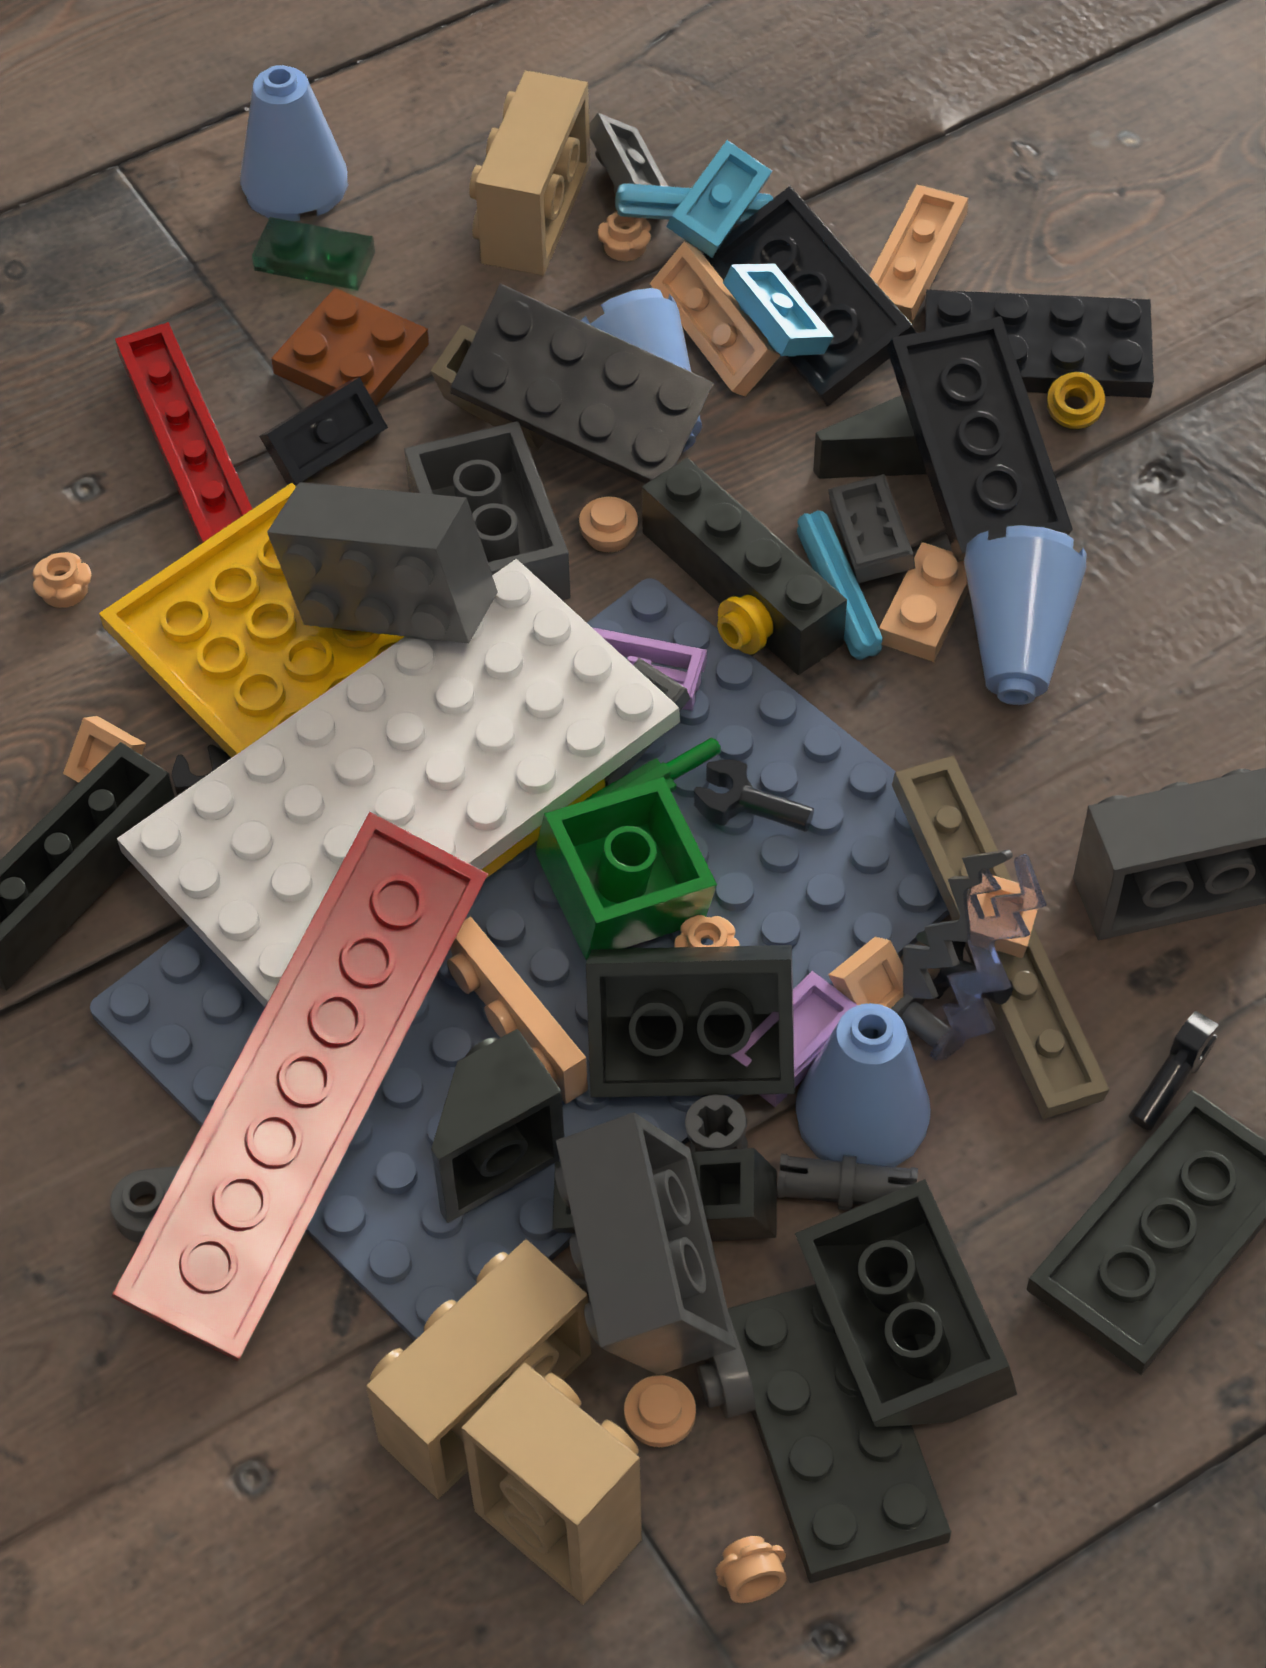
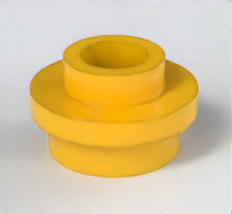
[1047,372,1105,429]
[717,595,773,655]

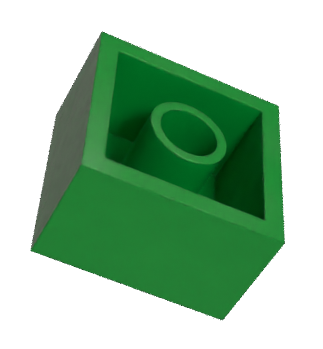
[535,777,717,961]

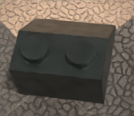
[431,1029,564,1223]

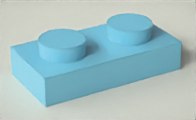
[666,140,772,258]
[723,264,834,357]

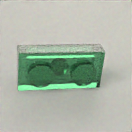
[252,217,375,290]

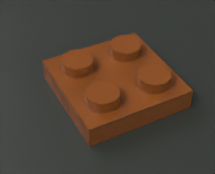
[271,288,429,405]

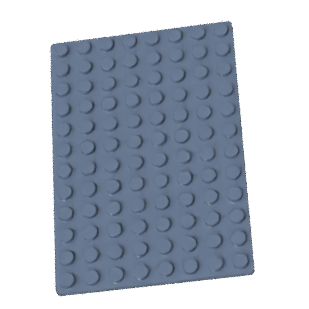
[90,578,950,1341]

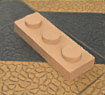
[869,185,968,324]
[650,241,780,397]
[447,916,588,1104]

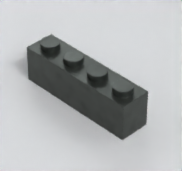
[642,457,847,676]
[0,742,175,991]

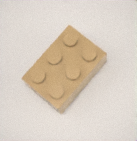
[469,70,590,276]
[366,1239,591,1499]
[461,1362,642,1605]

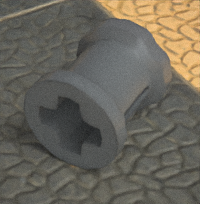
[685,1094,748,1152]

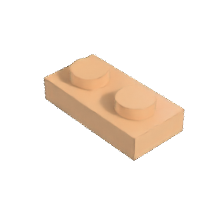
[879,542,969,662]

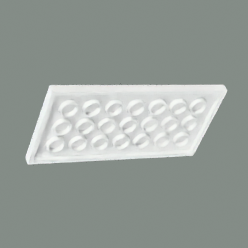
[117,558,680,1007]

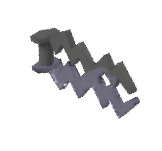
[891,850,1047,1060]

